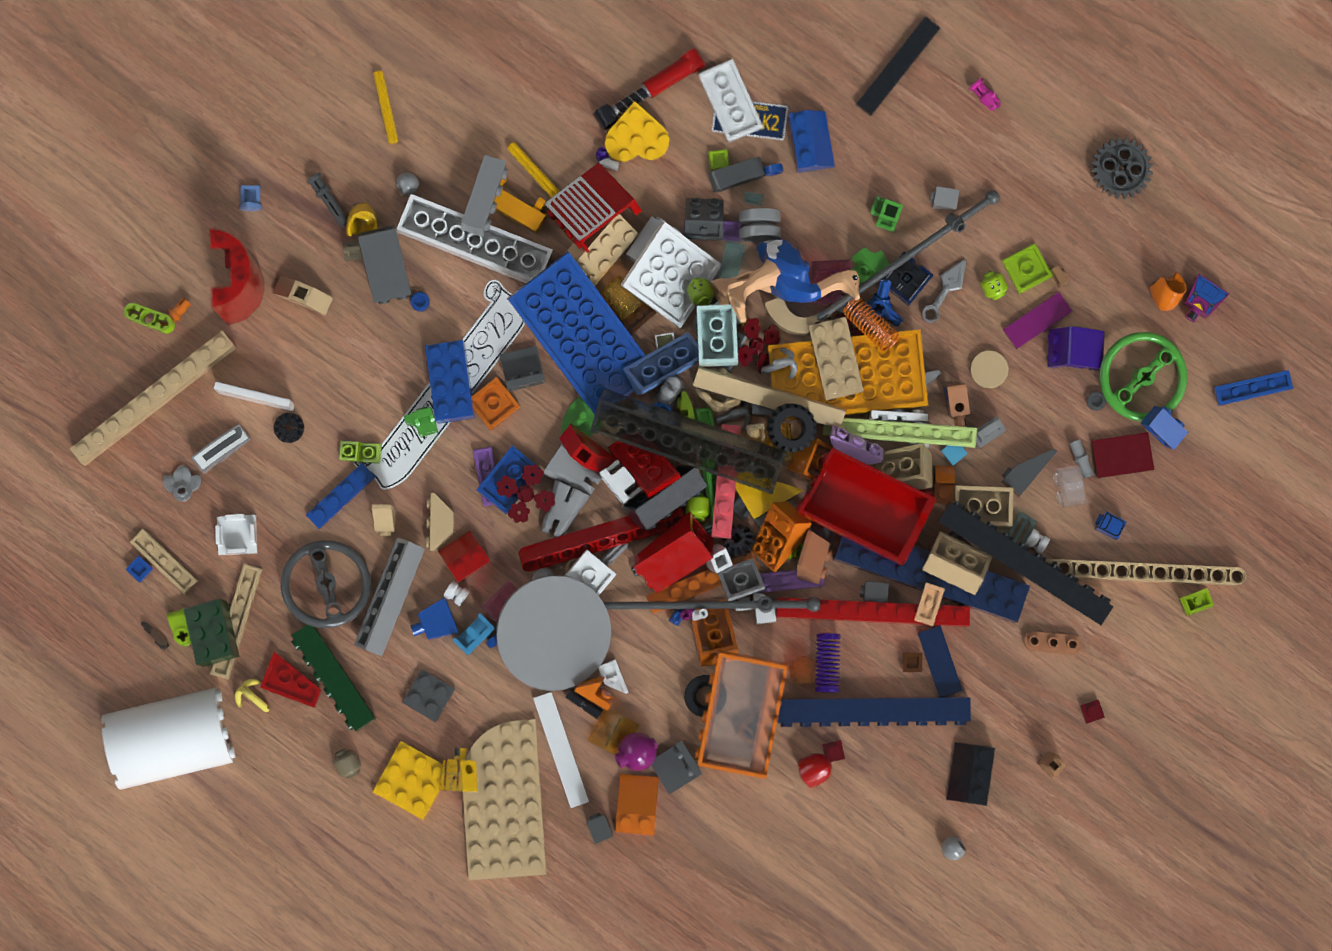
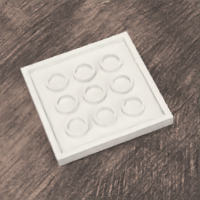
[621,221,722,328]

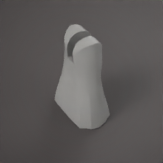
[654,376,686,409]
[543,444,602,495]
[541,480,590,537]

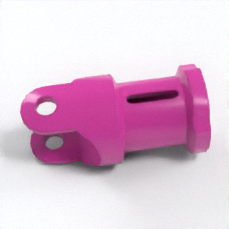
[969,78,1001,111]

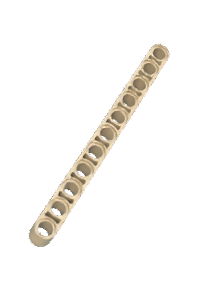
[1045,559,1246,586]

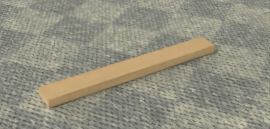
[693,367,846,428]

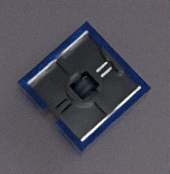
[879,252,934,306]

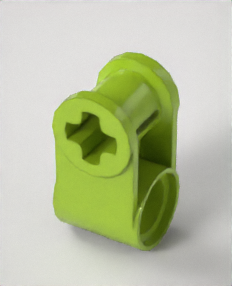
[167,608,191,647]

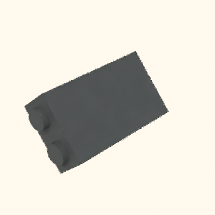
[358,225,411,304]

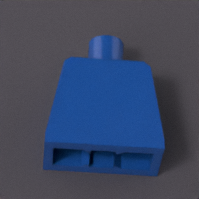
[411,598,459,640]

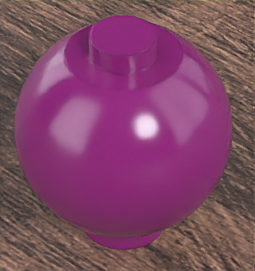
[614,732,658,771]

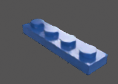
[1213,370,1293,406]
[306,463,376,529]

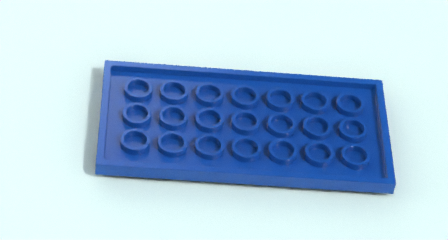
[507,251,646,419]

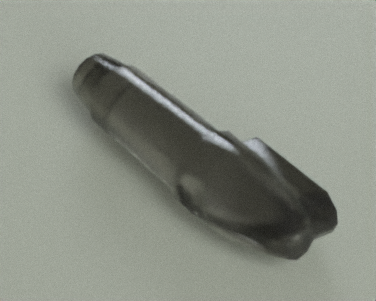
[141,621,169,651]

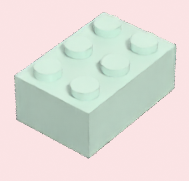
[697,305,738,367]

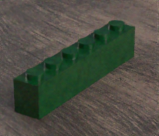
[291,624,376,732]

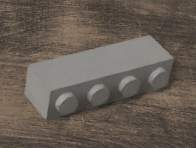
[461,155,509,236]

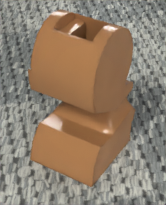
[1037,751,1066,779]

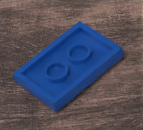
[476,445,542,515]

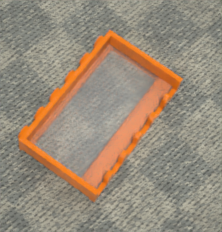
[695,650,788,779]

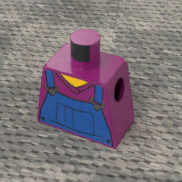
[1184,274,1229,323]

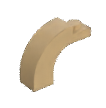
[764,298,832,336]

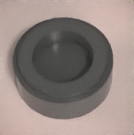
[1086,391,1106,411]

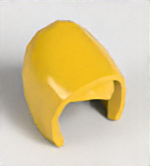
[346,202,378,236]

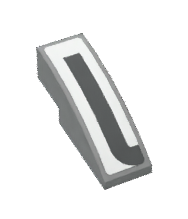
[191,424,251,474]

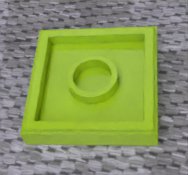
[1001,243,1053,294]

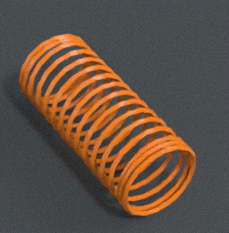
[843,297,899,351]

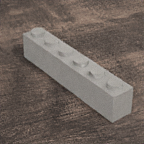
[354,538,425,656]

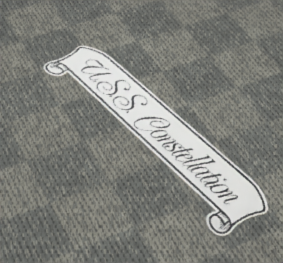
[353,280,525,490]

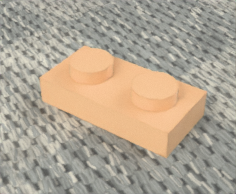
[914,583,944,626]

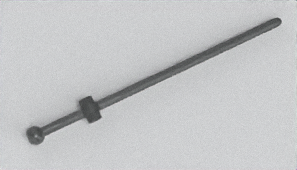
[816,190,1000,321]
[603,596,820,613]

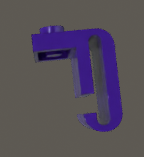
[1047,327,1105,370]

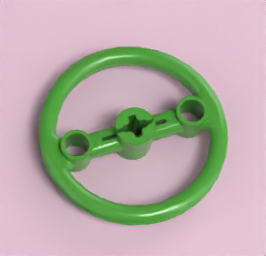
[1100,332,1187,421]

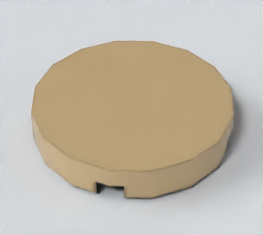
[970,351,1009,389]

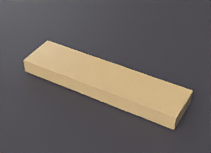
[130,528,198,595]

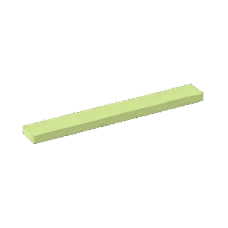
[823,418,977,448]

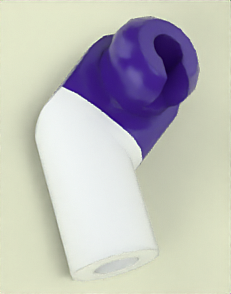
[596,147,620,171]

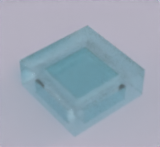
[743,192,764,205]

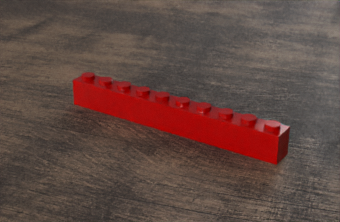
[776,597,970,627]

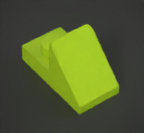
[1179,588,1214,616]

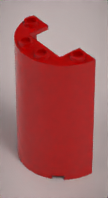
[210,229,265,325]
[796,447,937,566]

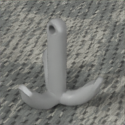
[761,348,797,380]

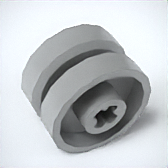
[739,208,781,242]

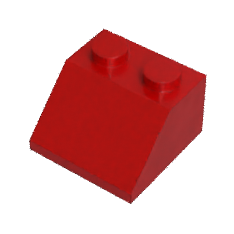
[438,531,491,583]

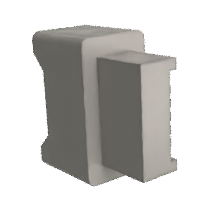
[976,417,1006,449]

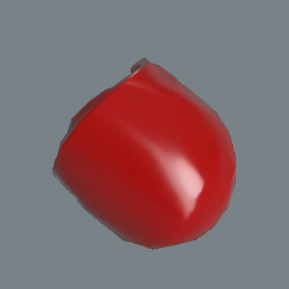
[797,753,832,788]

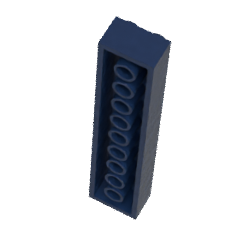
[834,536,1030,623]

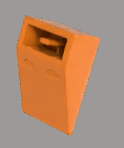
[752,502,812,572]

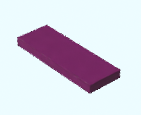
[1003,292,1072,349]

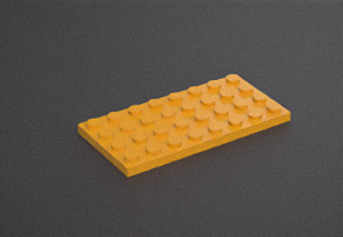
[768,329,928,421]

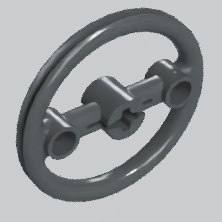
[281,540,371,628]

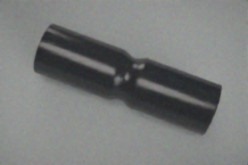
[565,688,603,719]

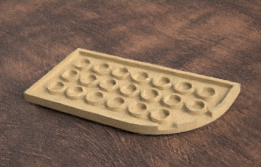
[463,719,546,880]

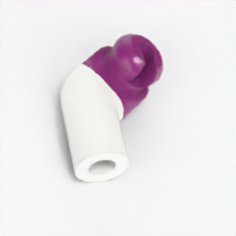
[680,609,708,621]

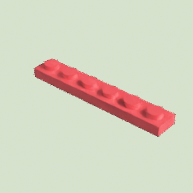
[711,424,741,539]

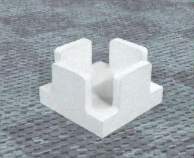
[600,460,642,505]
[215,514,258,556]

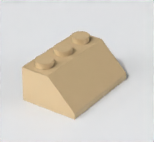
[922,531,993,595]

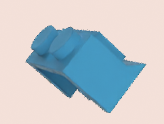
[453,613,495,656]

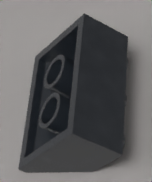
[946,742,995,806]

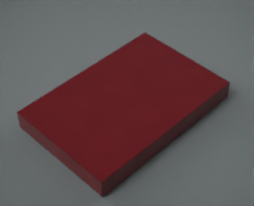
[1091,432,1155,479]

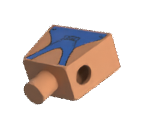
[943,383,970,427]

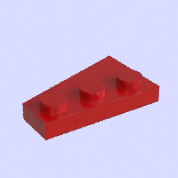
[260,652,322,708]

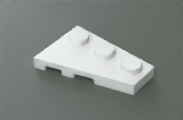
[869,409,928,423]

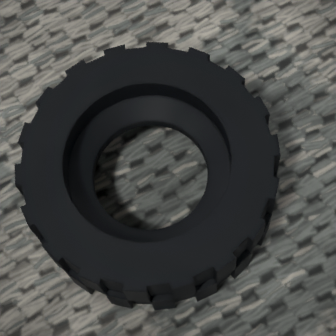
[684,675,727,717]

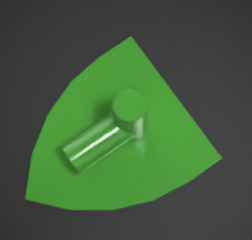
[561,397,604,436]

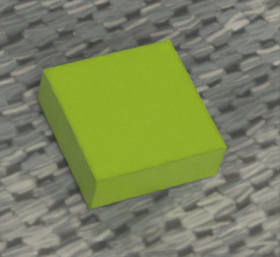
[708,149,729,171]

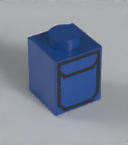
[1095,511,1127,540]

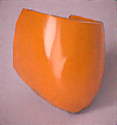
[1149,272,1187,311]

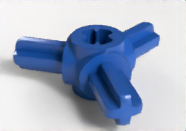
[852,278,903,326]

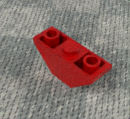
[559,424,616,472]

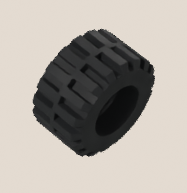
[766,403,817,452]

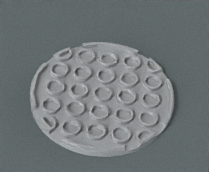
[496,575,611,691]

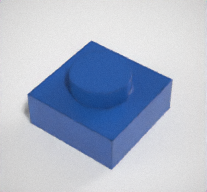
[125,556,153,583]

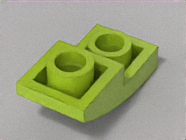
[677,391,695,434]
[339,441,382,464]

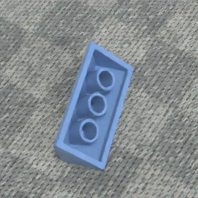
[623,332,699,395]

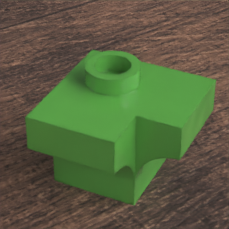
[870,196,903,232]
[851,248,890,284]
[404,407,439,438]

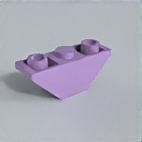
[830,425,884,465]

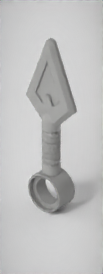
[922,259,966,323]

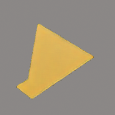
[735,464,803,519]

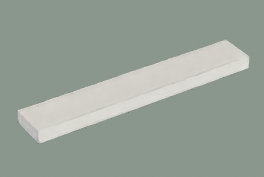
[533,692,589,808]

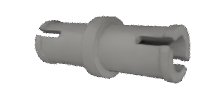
[1069,439,1095,479]

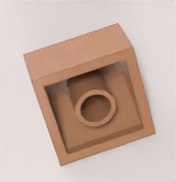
[797,530,832,584]

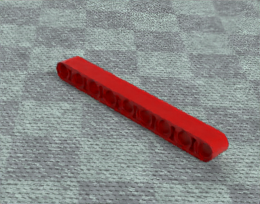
[518,507,685,572]

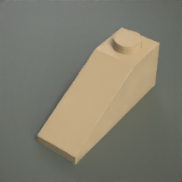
[372,505,396,537]

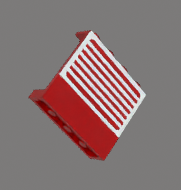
[545,162,642,253]

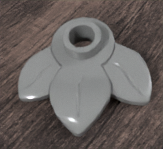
[163,465,201,502]

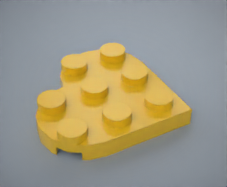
[605,101,670,162]

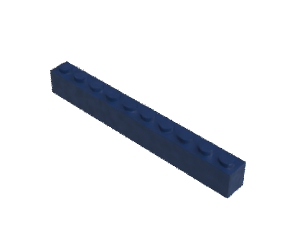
[777,698,971,727]

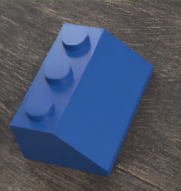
[788,110,835,173]

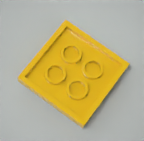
[373,741,443,820]

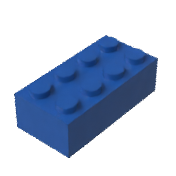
[425,340,475,424]

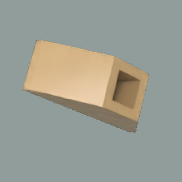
[273,276,333,315]
[426,493,455,552]

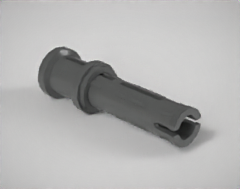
[306,173,348,227]

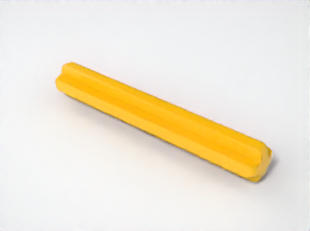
[373,70,398,144]
[507,142,560,198]

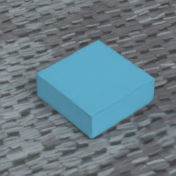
[941,446,968,466]

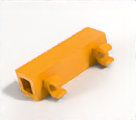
[495,177,546,235]

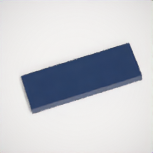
[917,626,963,698]

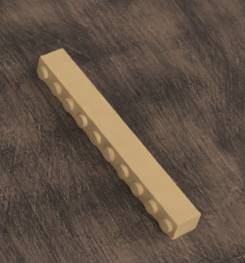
[70,330,237,466]

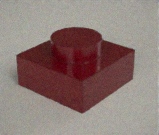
[1080,699,1105,724]
[822,740,845,762]

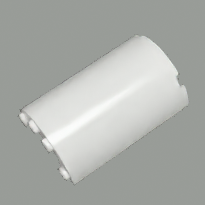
[101,687,235,790]

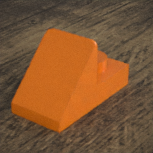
[934,465,955,504]
[575,676,615,711]

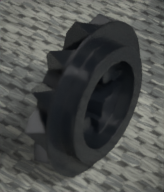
[273,412,304,443]

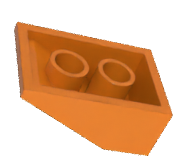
[691,599,738,667]
[615,774,659,835]

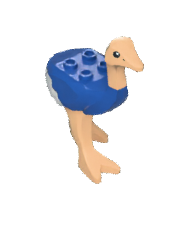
[711,239,860,323]

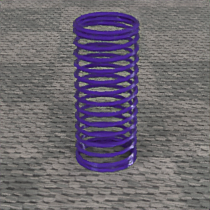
[815,633,841,692]

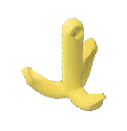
[235,679,270,712]

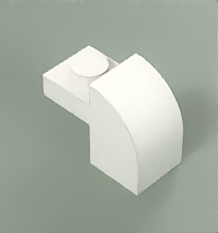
[735,593,776,624]

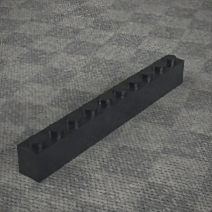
[937,500,1114,625]

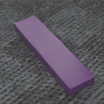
[752,570,825,594]

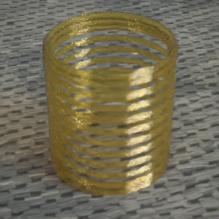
[600,276,642,320]

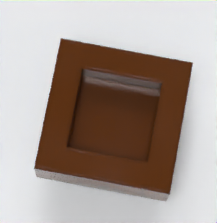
[902,653,922,672]

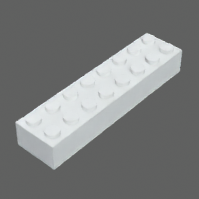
[397,194,554,283]

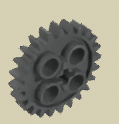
[1091,137,1153,200]

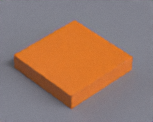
[472,377,521,431]

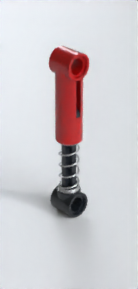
[593,48,706,130]

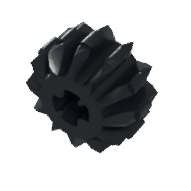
[722,524,755,557]

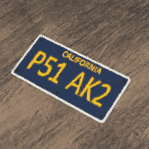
[712,102,788,140]

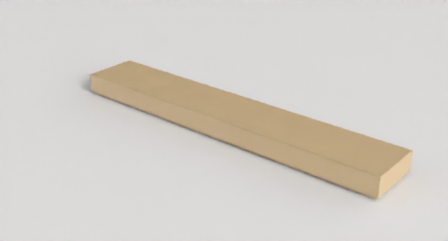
[210,564,263,680]

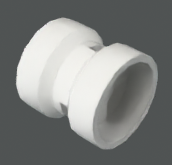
[1025,529,1051,555]
[443,580,470,607]

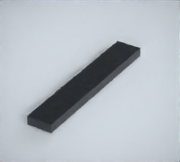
[856,17,940,117]

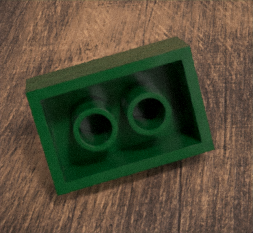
[184,599,240,667]

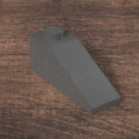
[1001,449,1057,497]

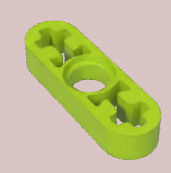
[124,303,175,334]

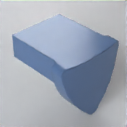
[239,186,262,211]

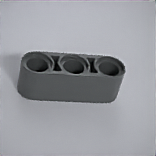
[708,157,766,193]

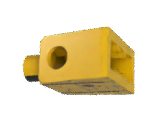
[439,748,478,792]

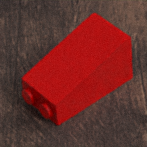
[633,512,714,593]

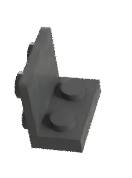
[685,198,724,240]
[500,346,546,392]
[651,741,702,794]

